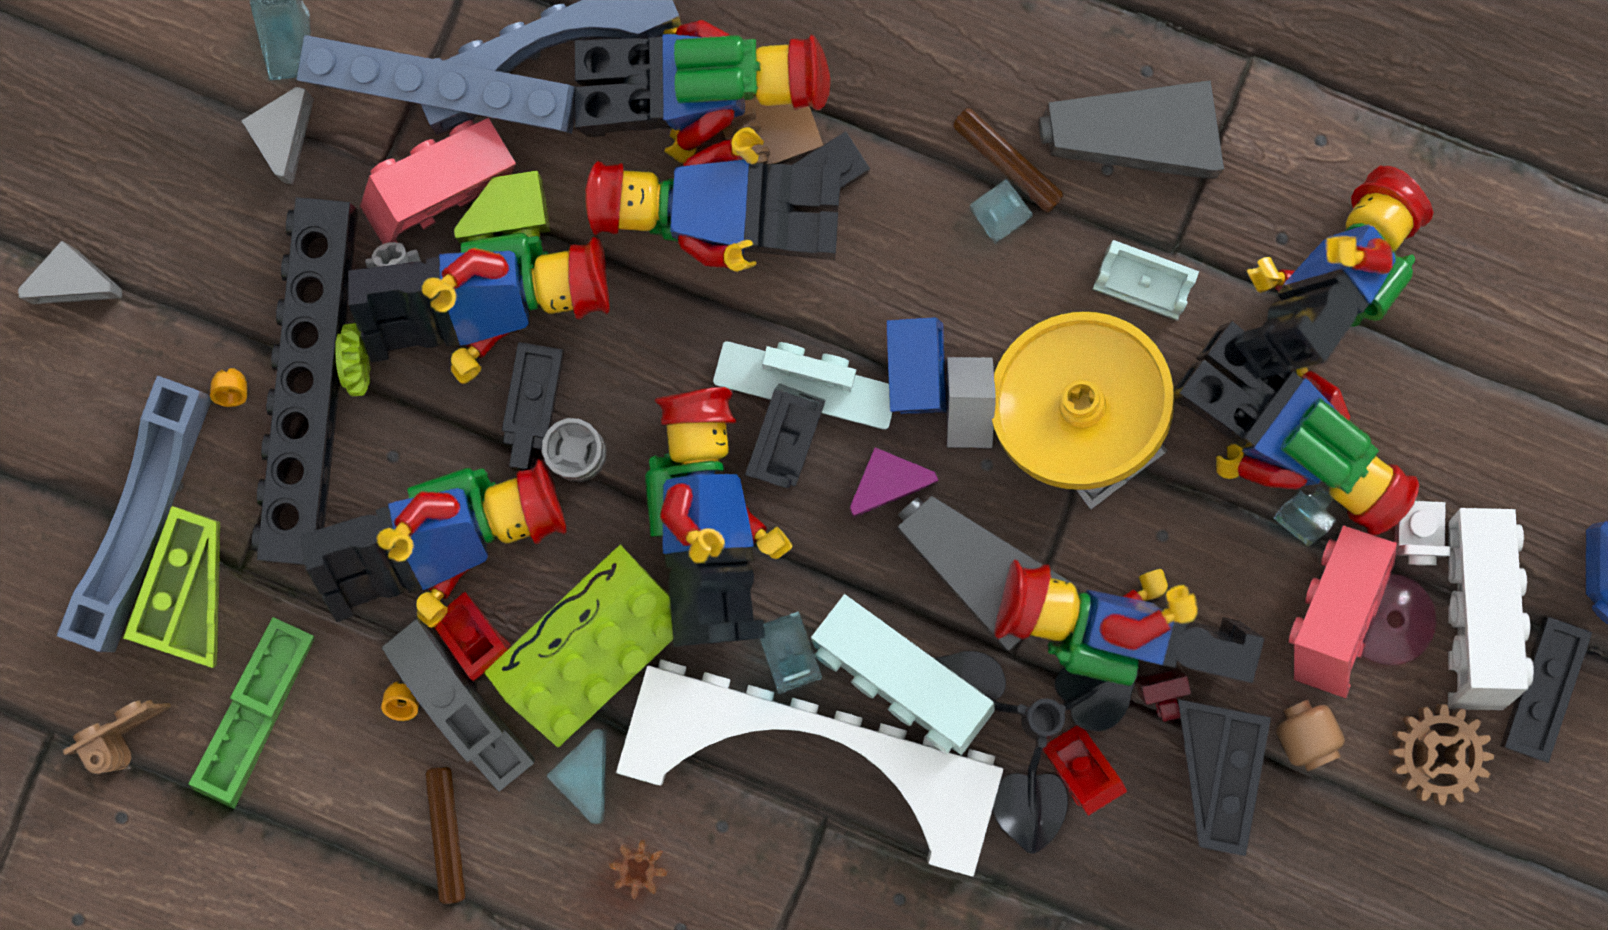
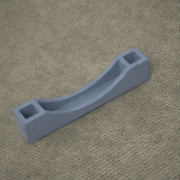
[421,0,681,134]
[297,35,575,134]
[57,375,212,652]

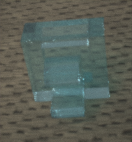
[969,179,1033,244]
[1273,486,1336,547]

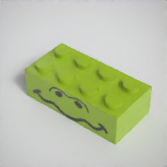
[484,545,673,748]

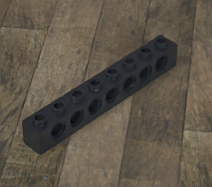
[252,197,358,565]

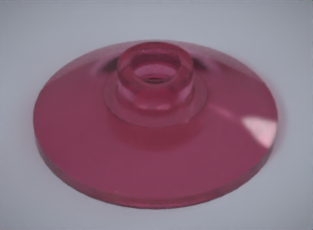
[1362,574,1436,665]

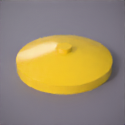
[991,312,1174,490]

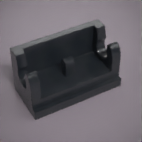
[745,383,826,488]

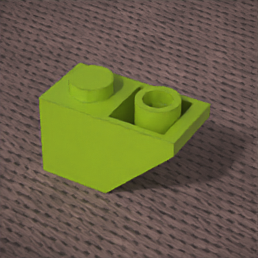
[454,170,550,244]

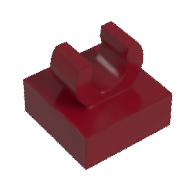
[1135,668,1191,722]

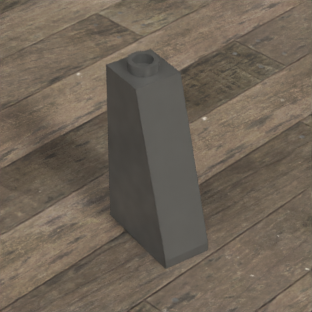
[1039,80,1224,179]
[896,496,1071,651]

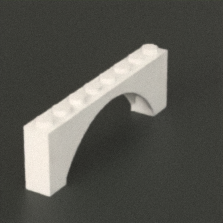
[616,659,1003,877]

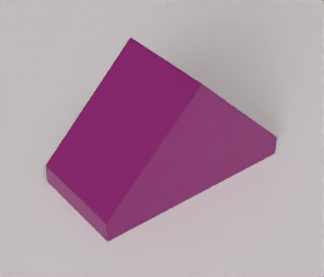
[849,447,938,518]

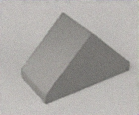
[242,87,314,185]
[18,241,122,304]
[947,357,996,448]

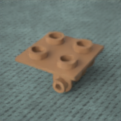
[723,97,823,165]
[63,700,172,774]

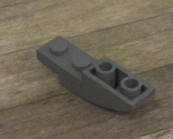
[382,617,535,792]

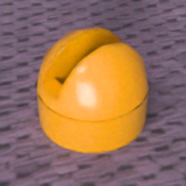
[210,368,248,407]
[381,681,419,721]

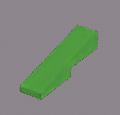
[189,617,315,809]

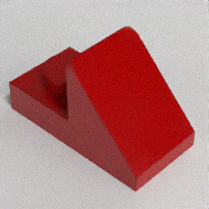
[434,592,511,681]
[1043,725,1127,816]

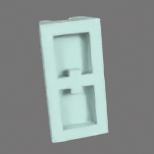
[1092,240,1199,321]

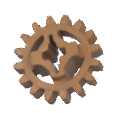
[1389,704,1494,805]

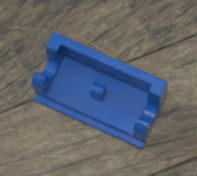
[886,317,947,414]

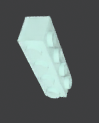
[811,594,994,755]

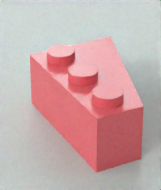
[360,118,516,244]
[1289,525,1397,698]

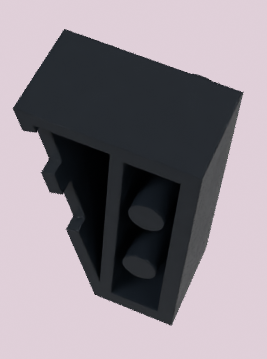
[1178,699,1271,856]

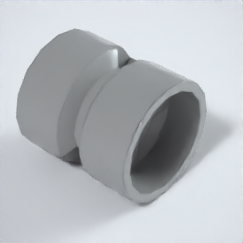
[542,418,607,482]

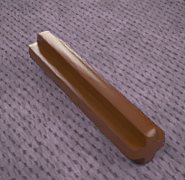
[953,108,1063,212]
[425,766,465,904]

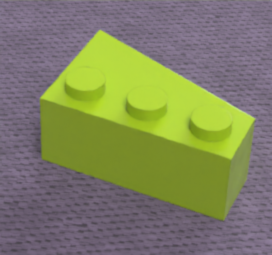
[123,506,220,668]

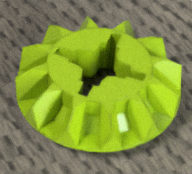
[335,323,371,397]

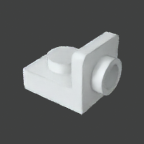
[1395,501,1450,566]

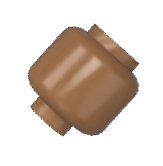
[1276,700,1345,772]

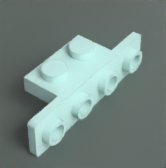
[713,341,892,430]

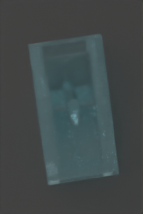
[250,0,311,80]
[760,611,823,694]
[547,729,607,823]

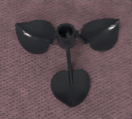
[934,651,1139,854]

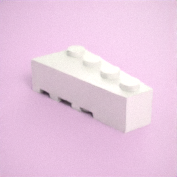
[1448,508,1533,710]

